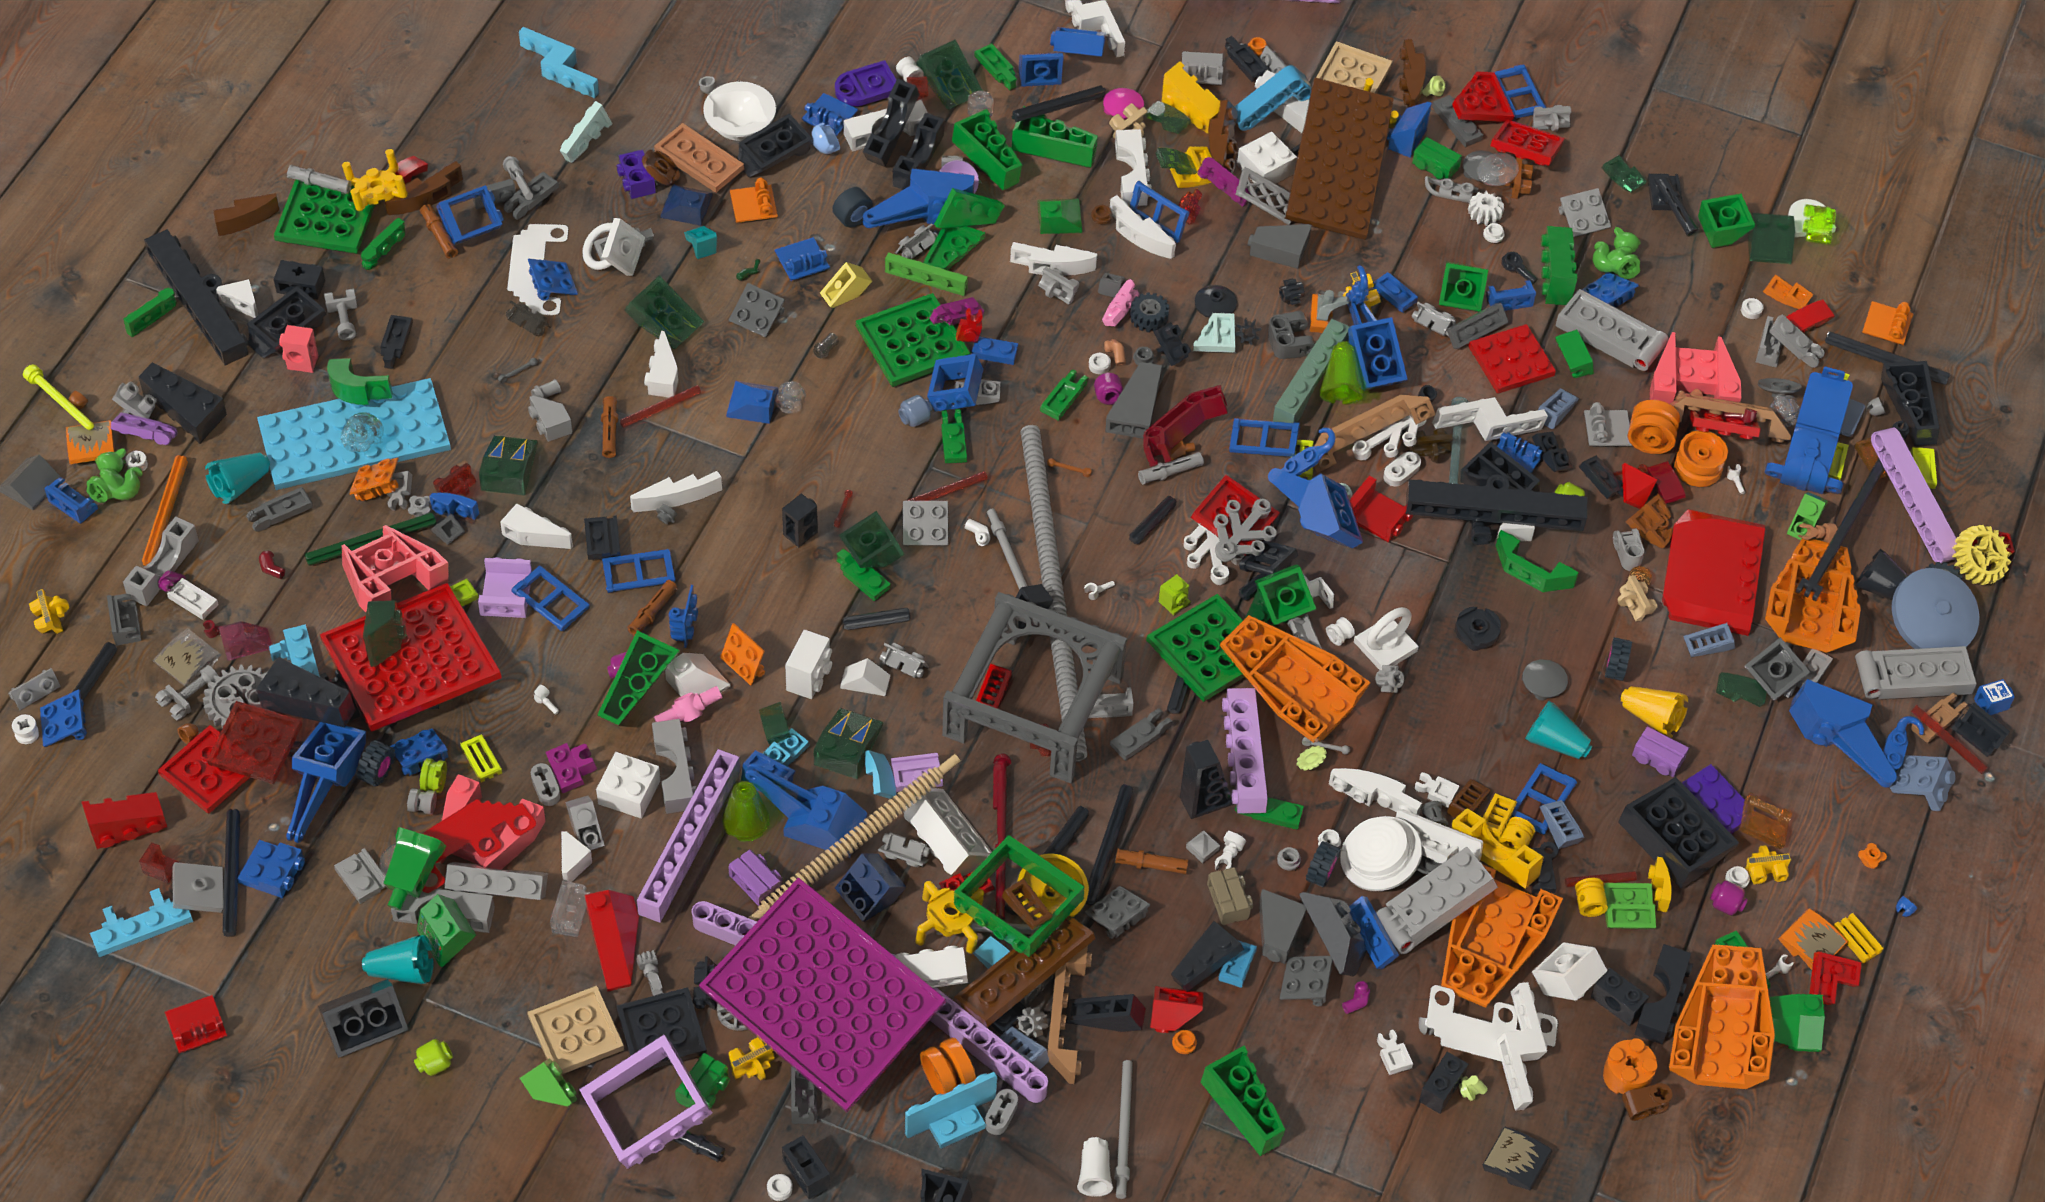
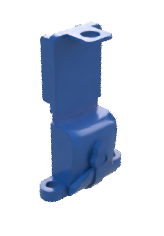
[1765,367,1853,494]

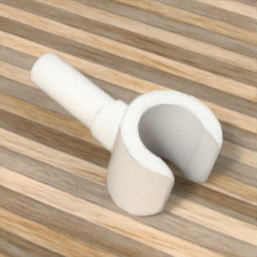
[1726,464,1745,494]
[1084,581,1115,600]
[534,685,559,715]
[1765,955,1794,979]

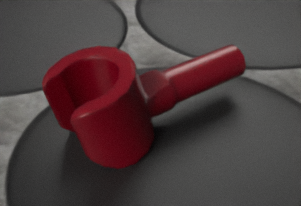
[1724,408,1757,423]
[203,620,237,638]

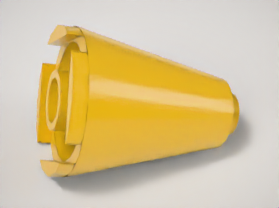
[1621,686,1688,738]

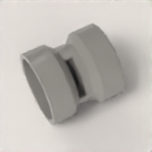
[407,788,437,815]

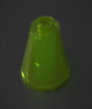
[1320,341,1364,404]
[722,781,770,841]

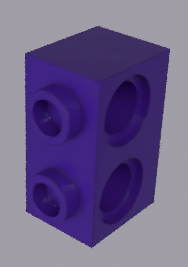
[616,150,656,199]

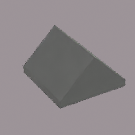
[0,455,60,510]

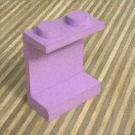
[478,557,532,618]

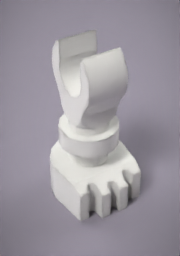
[1215,831,1246,870]

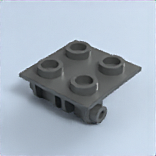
[728,283,785,338]
[1084,886,1150,939]
[1280,956,1333,1006]

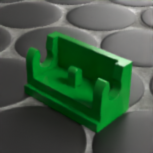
[1555,329,1594,378]

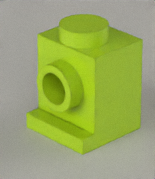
[1159,574,1191,615]

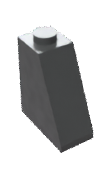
[1248,224,1312,269]
[1259,889,1307,964]

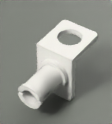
[1302,571,1334,609]

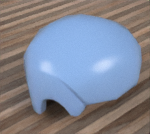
[812,123,840,154]

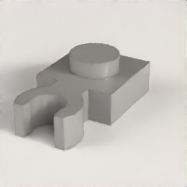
[387,471,412,511]

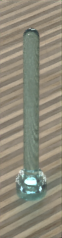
[1449,397,1469,484]

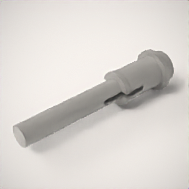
[503,156,533,200]

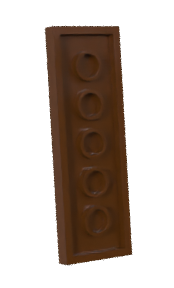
[954,915,1095,1027]

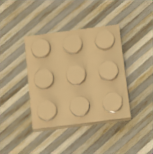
[1316,41,1392,93]
[527,986,624,1075]

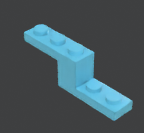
[519,27,599,98]

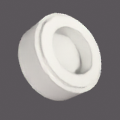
[1741,298,1763,319]
[1089,353,1111,374]
[767,1174,793,1201]

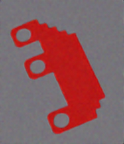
[421,799,536,893]

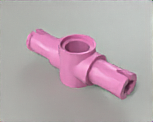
[654,686,723,723]

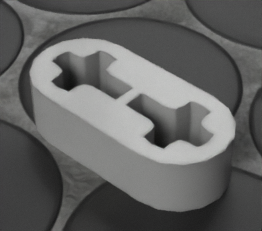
[531,763,560,806]
[985,1089,1018,1135]

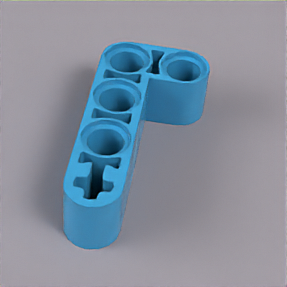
[1235,65,1312,131]

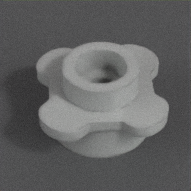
[408,496,431,517]

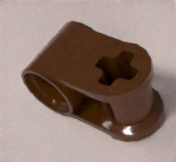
[1621,1083,1673,1121]

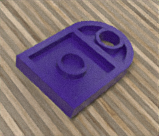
[835,60,896,106]

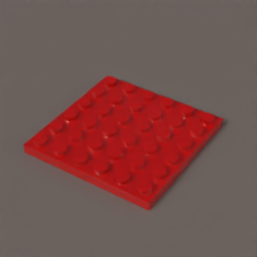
[320,583,502,731]

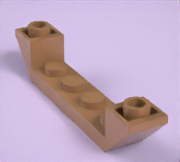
[1670,393,1791,442]
[1314,395,1436,473]
[1048,945,1092,1084]

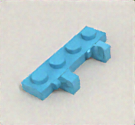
[269,624,320,677]
[90,888,193,957]

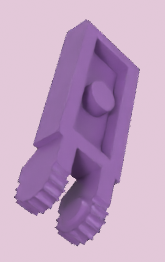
[111,412,178,445]

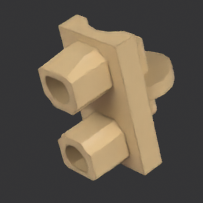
[1109,103,1148,138]
[1617,575,1657,621]

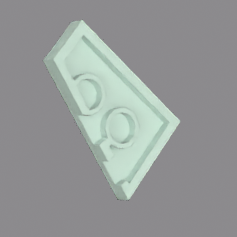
[560,101,612,163]

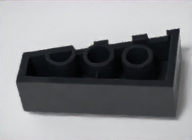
[1881,361,1940,446]
[139,362,227,444]
[256,657,355,728]
[1180,740,1234,819]

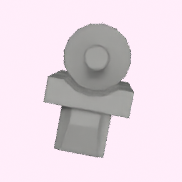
[1533,105,1571,131]
[1038,267,1079,304]
[112,381,156,419]

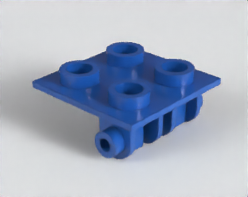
[801,93,858,136]
[775,237,830,281]
[528,258,578,301]
[1582,273,1638,308]
[1497,432,1543,473]
[669,585,698,648]
[40,689,87,747]
[391,728,448,776]

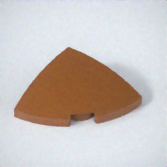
[1626,494,1673,548]

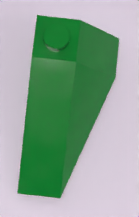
[1769,994,1825,1052]

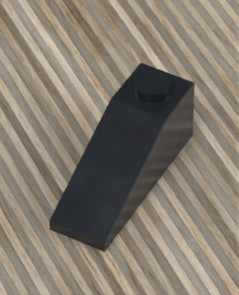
[1066,994,1146,1032]

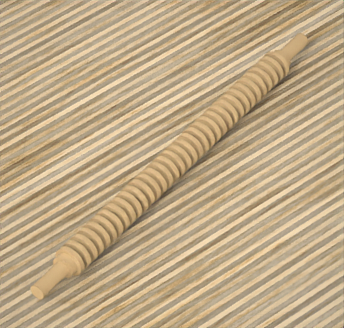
[748,754,960,922]

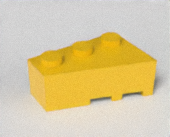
[1162,61,1220,134]

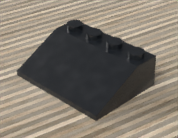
[1618,777,1739,888]

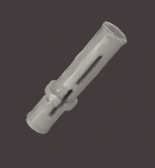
[287,165,352,194]
[1138,452,1204,485]

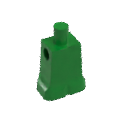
[384,827,447,911]

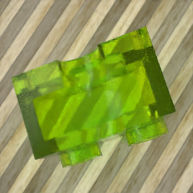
[1802,204,1836,244]

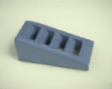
[1538,388,1579,429]
[1683,623,1735,657]
[1540,800,1584,849]
[999,1026,1049,1070]

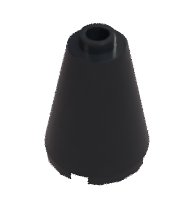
[1855,548,1909,600]

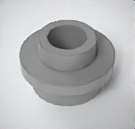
[1277,847,1301,871]

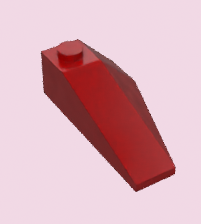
[585,890,639,992]

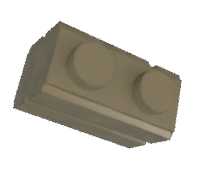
[1207,867,1253,925]

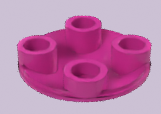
[1103,88,1144,120]

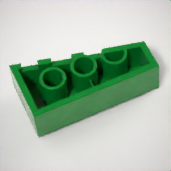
[1011,106,1098,167]
[952,109,1022,190]
[1541,226,1577,305]
[597,631,680,726]
[1201,1045,1285,1156]

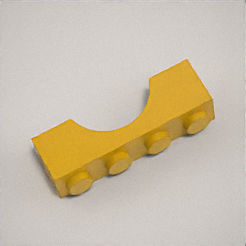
[1451,808,1543,889]

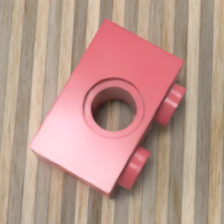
[280,325,318,373]

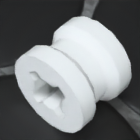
[1326,617,1355,646]
[12,715,39,744]

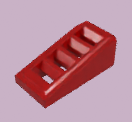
[976,663,1012,709]

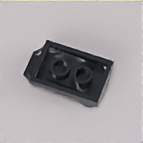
[737,113,813,177]
[247,286,327,358]

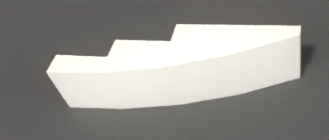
[630,471,722,512]

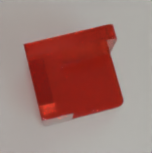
[139,842,179,883]

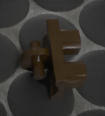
[1411,428,1453,462]

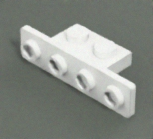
[1396,809,1483,863]

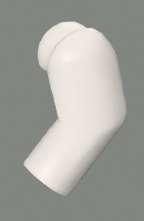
[965,519,990,546]

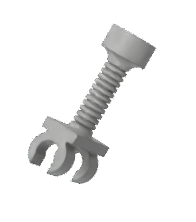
[324,289,357,340]
[155,665,218,721]

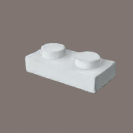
[167,578,218,620]

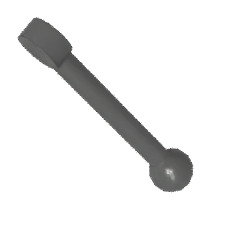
[498,358,538,383]

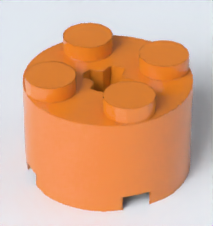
[1603,1038,1657,1094]

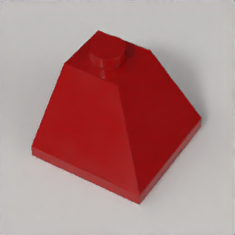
[1150,986,1203,1033]

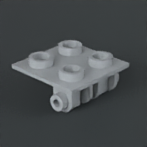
[1182,51,1223,85]
[1559,188,1611,237]
[1584,402,1632,446]
[903,501,948,545]

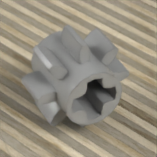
[1375,665,1404,693]
[1017,1007,1049,1037]

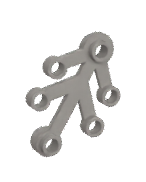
[1213,499,1276,562]

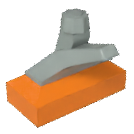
[1310,290,1349,333]

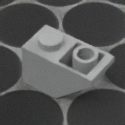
[528,396,572,442]
[565,796,604,850]

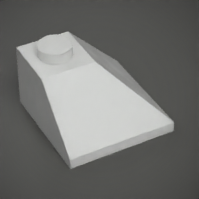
[665,653,730,696]

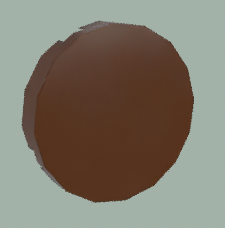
[642,150,680,186]

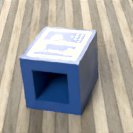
[1974,679,2015,715]

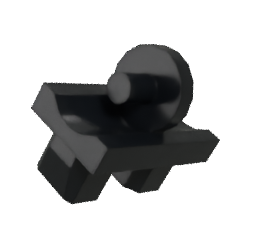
[1154,322,1191,366]

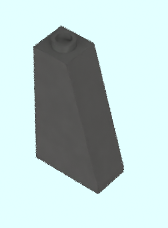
[1105,362,1162,438]

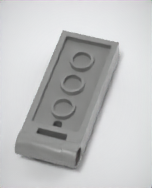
[1555,289,1669,371]
[1855,646,1976,699]
[1376,847,1498,954]

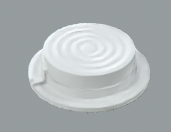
[704,82,776,141]
[1340,816,1422,891]

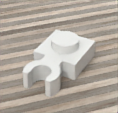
[1414,773,1459,808]
[1377,1030,1413,1075]

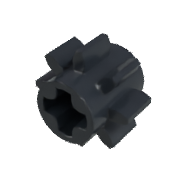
[1279,278,1305,305]
[1235,317,1262,345]

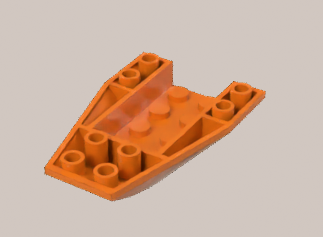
[1220,615,1370,743]
[1441,864,1563,1008]
[1669,945,1775,1089]

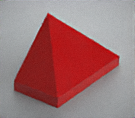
[1622,463,1657,509]

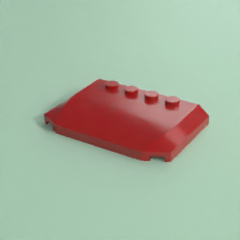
[1662,509,1765,636]

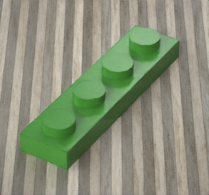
[885,253,968,296]

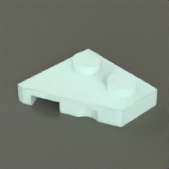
[1193,313,1235,352]

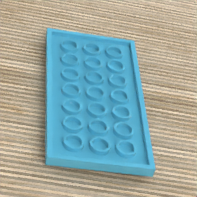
[257,378,451,490]

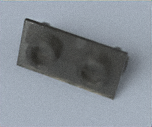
[506,300,551,336]

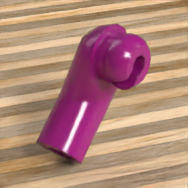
[158,570,186,592]
[1342,981,1370,1014]

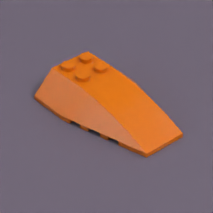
[1765,538,1861,653]

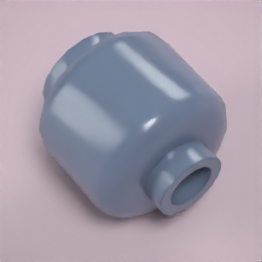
[898,395,932,427]

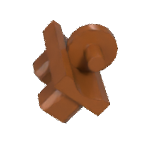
[1499,157,1533,199]

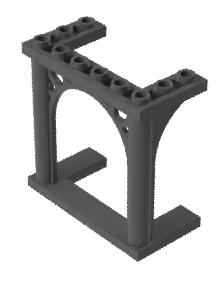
[942,592,1127,783]

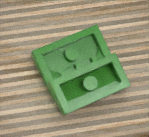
[1604,883,1656,929]

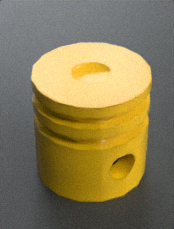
[1498,817,1535,849]
[1575,878,1608,917]

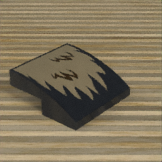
[1482,1126,1552,1191]

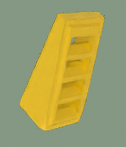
[1483,793,1517,841]

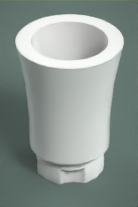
[1077,1137,1113,1196]

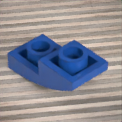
[429,493,479,520]

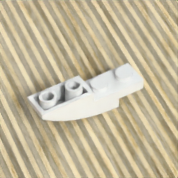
[1110,195,1176,259]
[1010,242,1097,276]
[1329,769,1422,816]

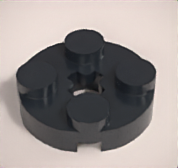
[1455,606,1501,651]

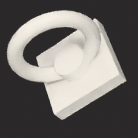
[583,218,645,276]
[1354,607,1418,670]

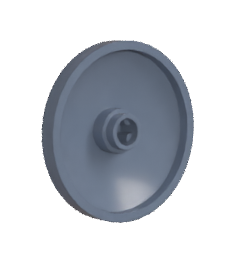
[1892,568,1979,649]

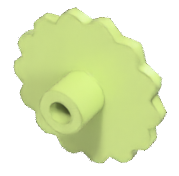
[1297,745,1327,770]

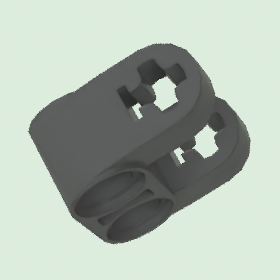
[1268,311,1315,359]

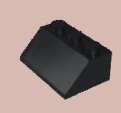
[318,979,409,1058]

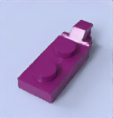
[929,297,985,326]

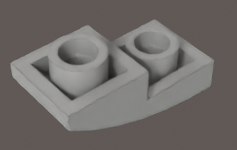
[955,379,1000,405]

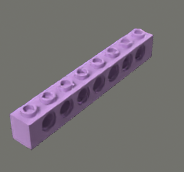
[637,749,740,923]

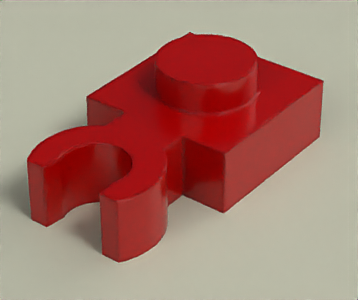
[956,308,983,343]

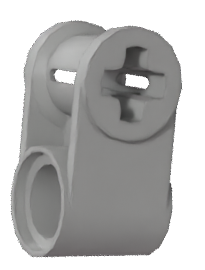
[1613,528,1644,571]

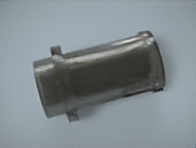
[813,333,839,359]

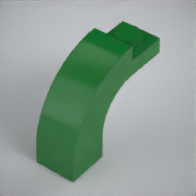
[327,358,393,405]

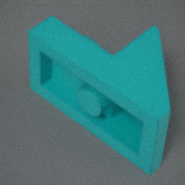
[684,226,717,259]

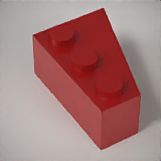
[82,792,167,849]

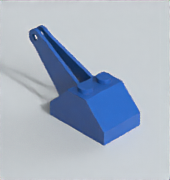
[863,169,975,228]
[287,722,366,843]
[745,763,867,858]

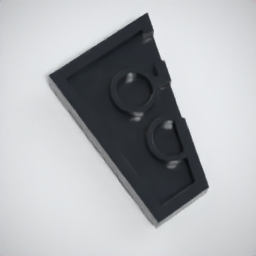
[1171,921,1244,992]

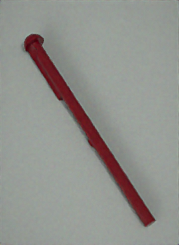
[993,753,1011,920]

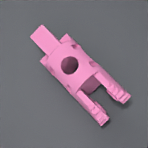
[1102,279,1139,327]

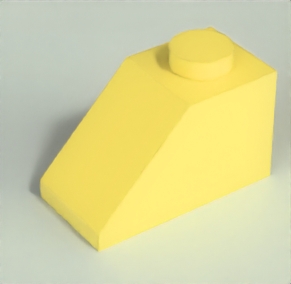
[820,262,872,308]

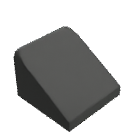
[1098,273,1125,297]
[431,514,465,545]

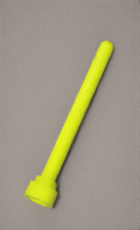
[23,364,94,430]

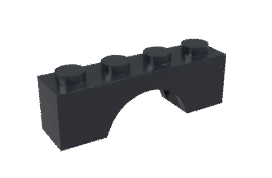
[862,78,920,167]
[893,113,944,190]
[1634,944,1693,1044]

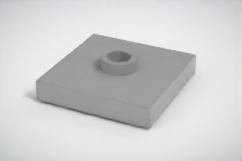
[172,862,223,913]

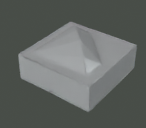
[1186,830,1220,863]

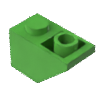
[1787,492,1828,540]
[520,1058,577,1106]

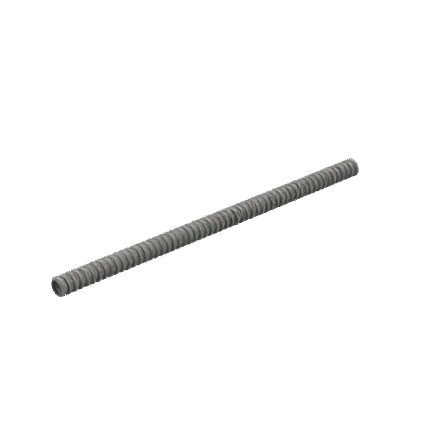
[1021,425,1087,761]

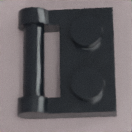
[1239,540,1299,575]

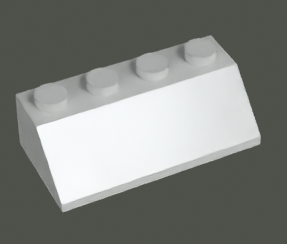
[902,788,992,876]

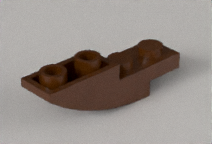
[1399,39,1426,108]
[1209,100,1238,174]
[384,161,463,215]

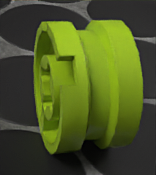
[420,758,447,794]

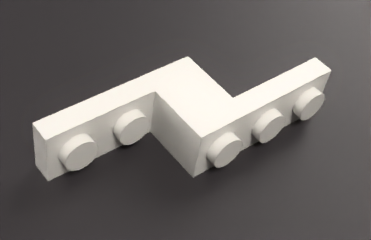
[1065,0,1125,57]
[1432,397,1548,441]
[1496,982,1547,1111]

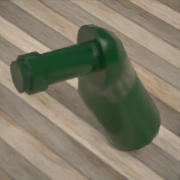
[736,259,760,281]

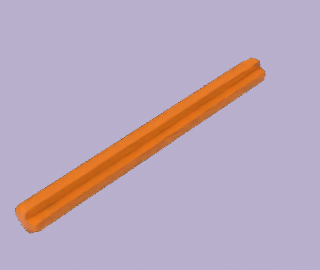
[142,455,188,566]

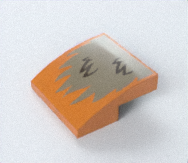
[66,420,115,464]
[1778,908,1848,970]

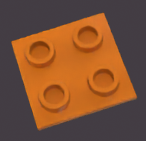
[730,178,778,223]
[1862,301,1913,345]
[349,457,399,501]
[720,623,765,686]

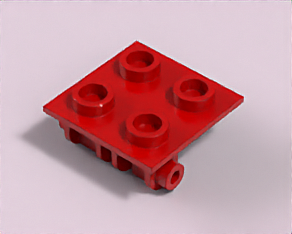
[165,995,227,1053]

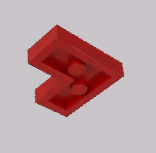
[1809,952,1862,1005]

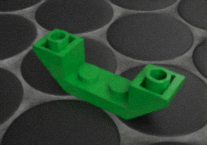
[1496,530,1579,592]

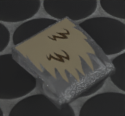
[153,628,221,687]

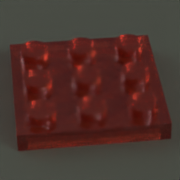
[207,701,303,784]

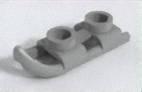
[1425,176,1478,203]

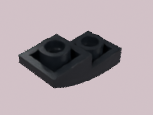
[1532,431,1573,472]

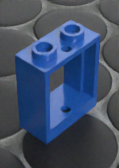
[1050,27,1106,56]
[436,185,503,245]
[927,354,983,412]

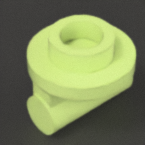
[1422,76,1445,96]
[1459,1075,1487,1101]

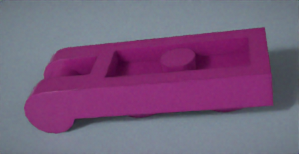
[1198,157,1251,207]

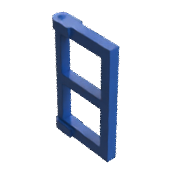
[1495,64,1546,119]
[1129,181,1190,243]
[1229,418,1300,457]
[602,549,676,593]
[511,566,589,632]
[1511,763,1577,834]

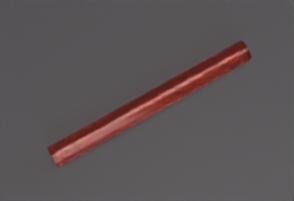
[620,385,701,428]
[906,471,987,501]
[1911,705,1987,774]

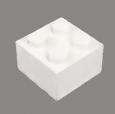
[1237,132,1297,189]
[785,630,832,699]
[596,752,660,819]
[1532,942,1607,1000]

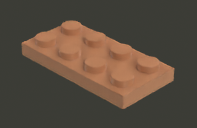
[654,123,744,193]

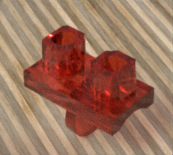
[433,463,477,496]

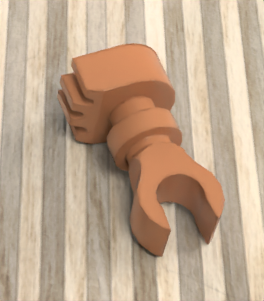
[1798,523,1837,543]

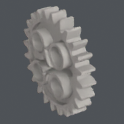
[203,665,276,734]

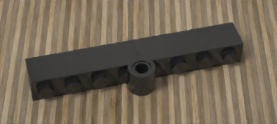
[144,229,249,366]
[1405,475,1587,531]

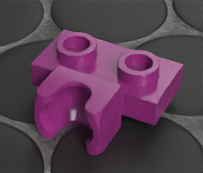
[545,743,597,793]

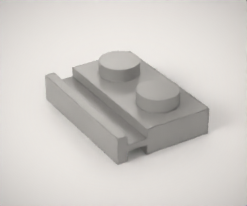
[334,848,388,904]

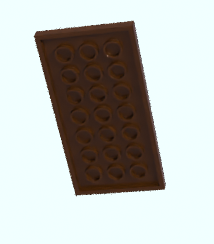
[1285,77,1394,240]

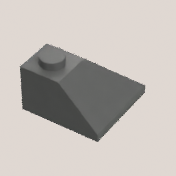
[1744,637,1810,701]

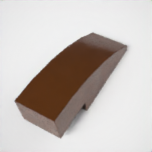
[213,193,279,236]

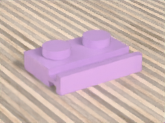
[891,753,943,792]

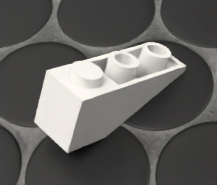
[644,331,679,398]
[500,504,573,549]

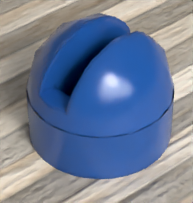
[1896,896,1918,917]

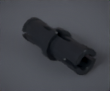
[673,1130,725,1162]

